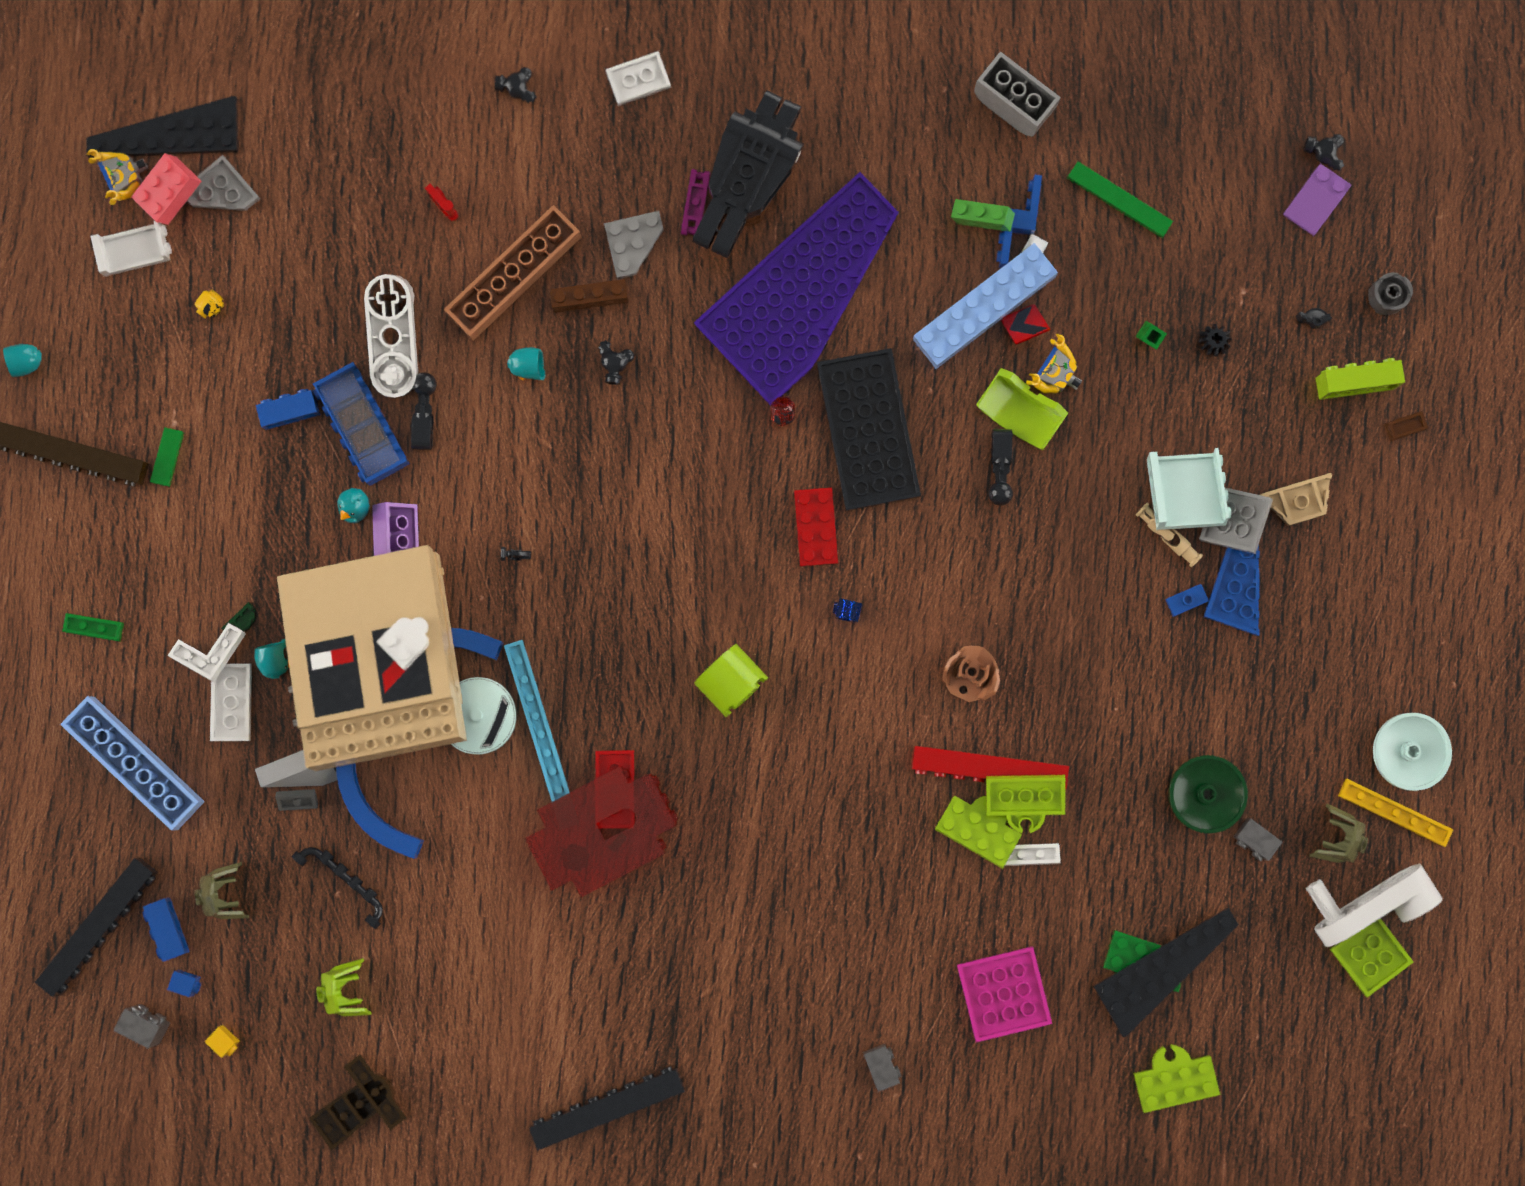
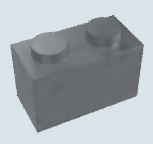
[1233,818,1282,861]
[863,1044,902,1092]

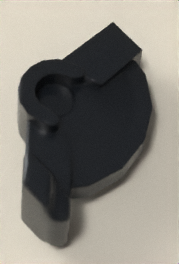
[1296,308,1332,329]
[501,547,531,561]

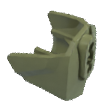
[1309,803,1368,863]

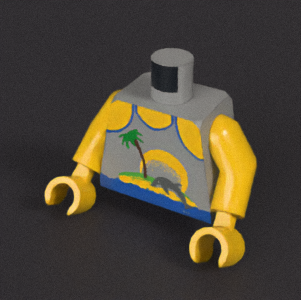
[86,149,148,205]
[1026,334,1082,393]

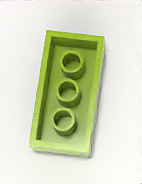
[1316,358,1405,400]

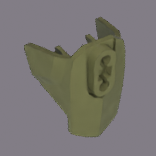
[195,862,249,919]

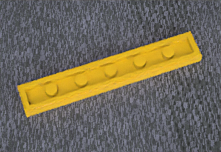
[1338,779,1453,847]

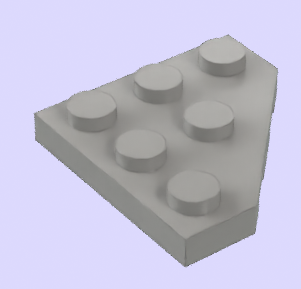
[187,155,260,211]
[604,211,664,279]

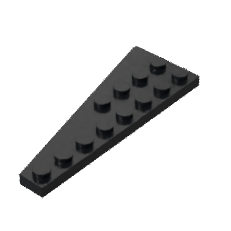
[86,96,238,158]
[1093,908,1239,1038]

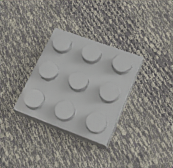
[1199,487,1273,554]

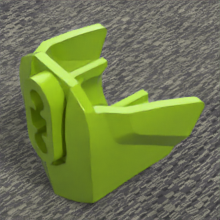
[316,958,371,1016]

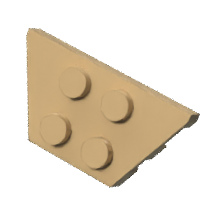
[1260,473,1332,526]

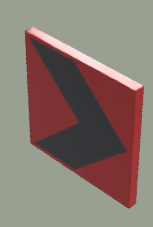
[1000,304,1050,345]

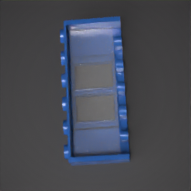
[313,362,410,486]

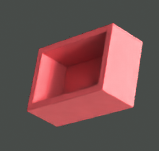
[131,153,202,225]

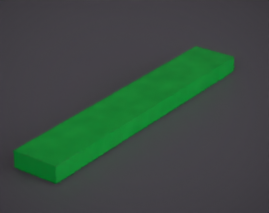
[1067,161,1173,238]

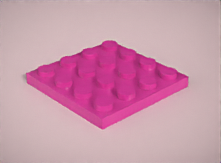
[957,946,1052,1042]

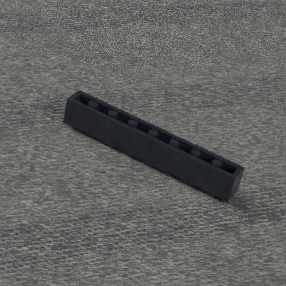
[34,858,158,997]
[529,1066,685,1151]

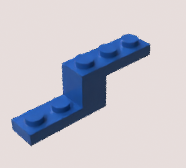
[996,175,1042,268]

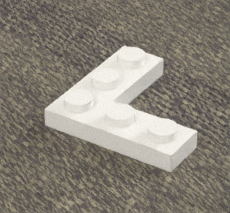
[168,623,246,682]

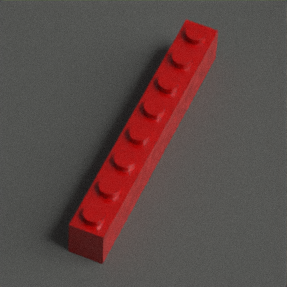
[911,746,1069,789]

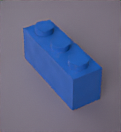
[256,389,320,430]
[143,897,190,962]

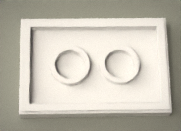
[606,51,671,106]

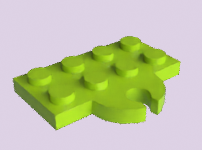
[986,775,1065,833]
[935,795,1022,869]
[1133,1044,1220,1113]

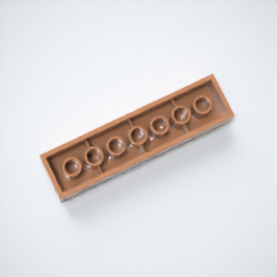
[444,205,582,341]

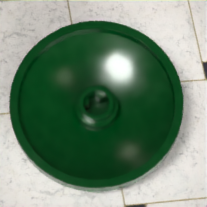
[1168,755,1248,833]

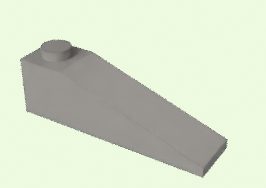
[255,750,337,787]

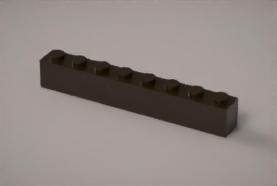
[0,422,149,487]

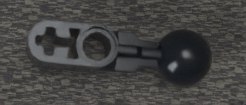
[411,372,437,450]
[988,429,1013,506]

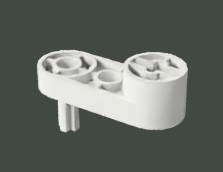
[364,274,418,398]
[1306,864,1443,947]

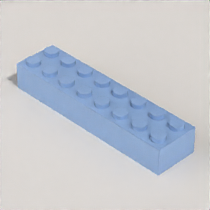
[913,243,1058,369]
[60,696,205,831]

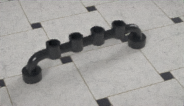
[291,847,383,929]

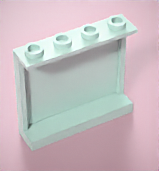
[1147,448,1231,530]

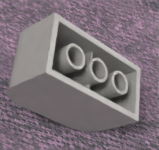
[974,52,1061,136]

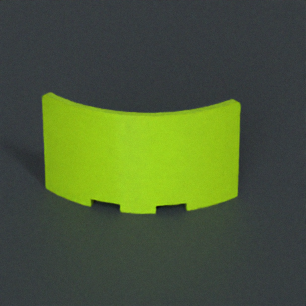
[977,368,1068,450]

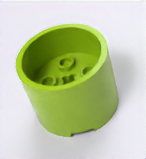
[694,644,768,717]

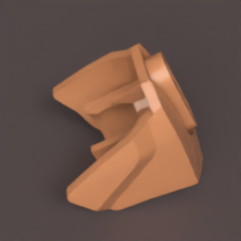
[943,646,1000,702]

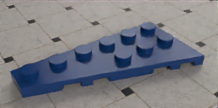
[1203,545,1260,636]

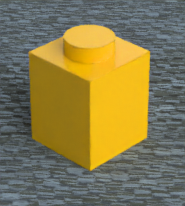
[205,1025,239,1058]

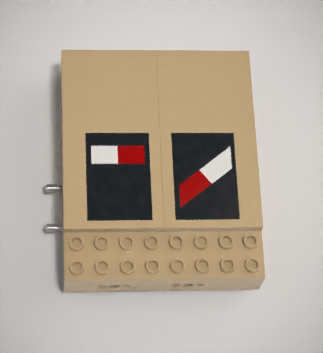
[277,545,467,771]

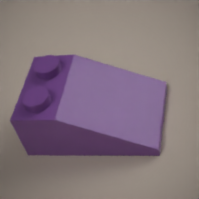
[1283,164,1351,236]

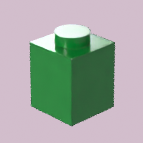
[1135,321,1167,350]

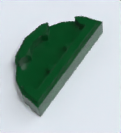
[221,602,256,632]

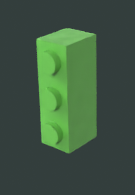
[951,199,1015,232]

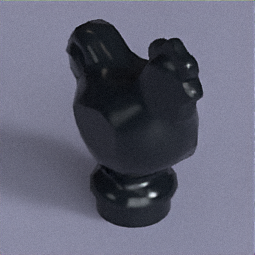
[495,67,537,104]
[1303,134,1344,171]
[598,340,634,385]

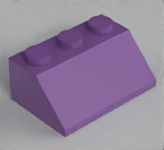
[372,502,419,556]

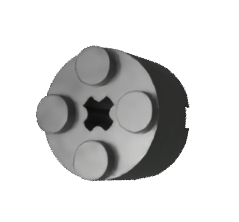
[1368,272,1413,315]

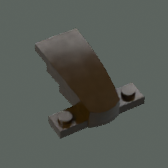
[309,1054,407,1150]

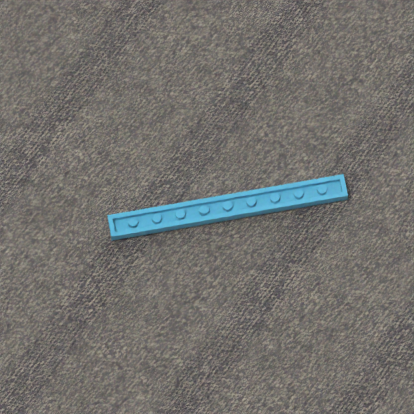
[504,640,580,830]

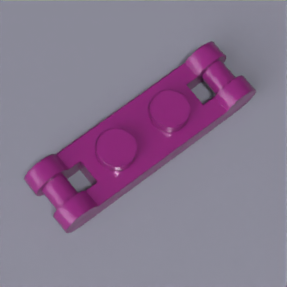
[681,169,710,235]

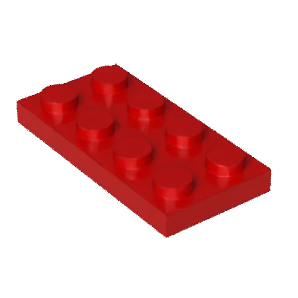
[794,488,838,567]
[595,750,635,829]

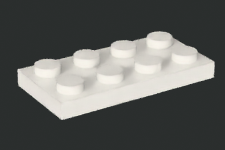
[210,664,252,741]

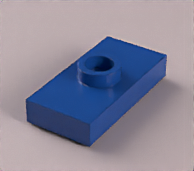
[1165,584,1209,617]

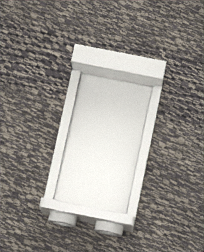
[91,221,172,277]

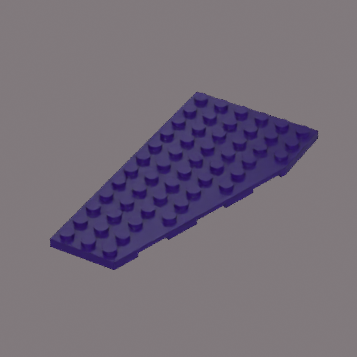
[694,172,899,406]

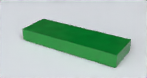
[150,427,185,487]
[62,613,124,642]

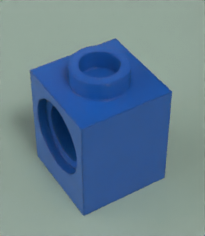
[167,970,201,997]

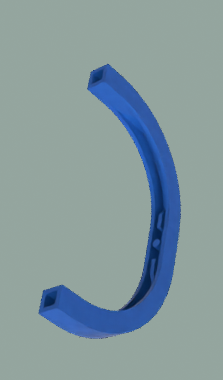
[336,628,504,859]

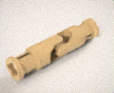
[1135,503,1203,567]

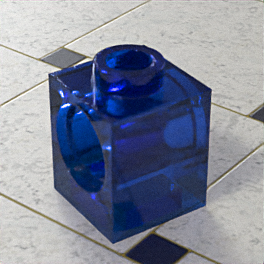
[832,598,862,623]

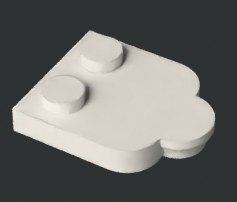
[376,617,429,670]

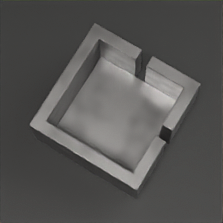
[113,1004,170,1048]

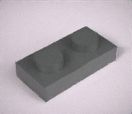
[275,789,318,811]

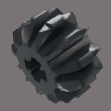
[1199,324,1232,357]

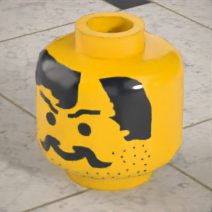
[195,290,224,319]

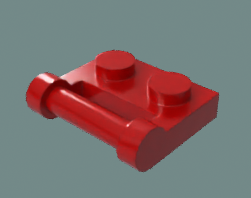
[425,183,459,221]

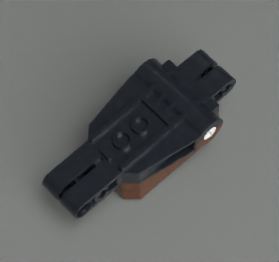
[692,90,804,258]

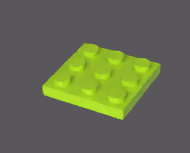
[1330,918,1413,997]

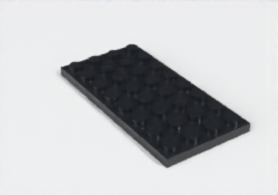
[817,348,921,511]

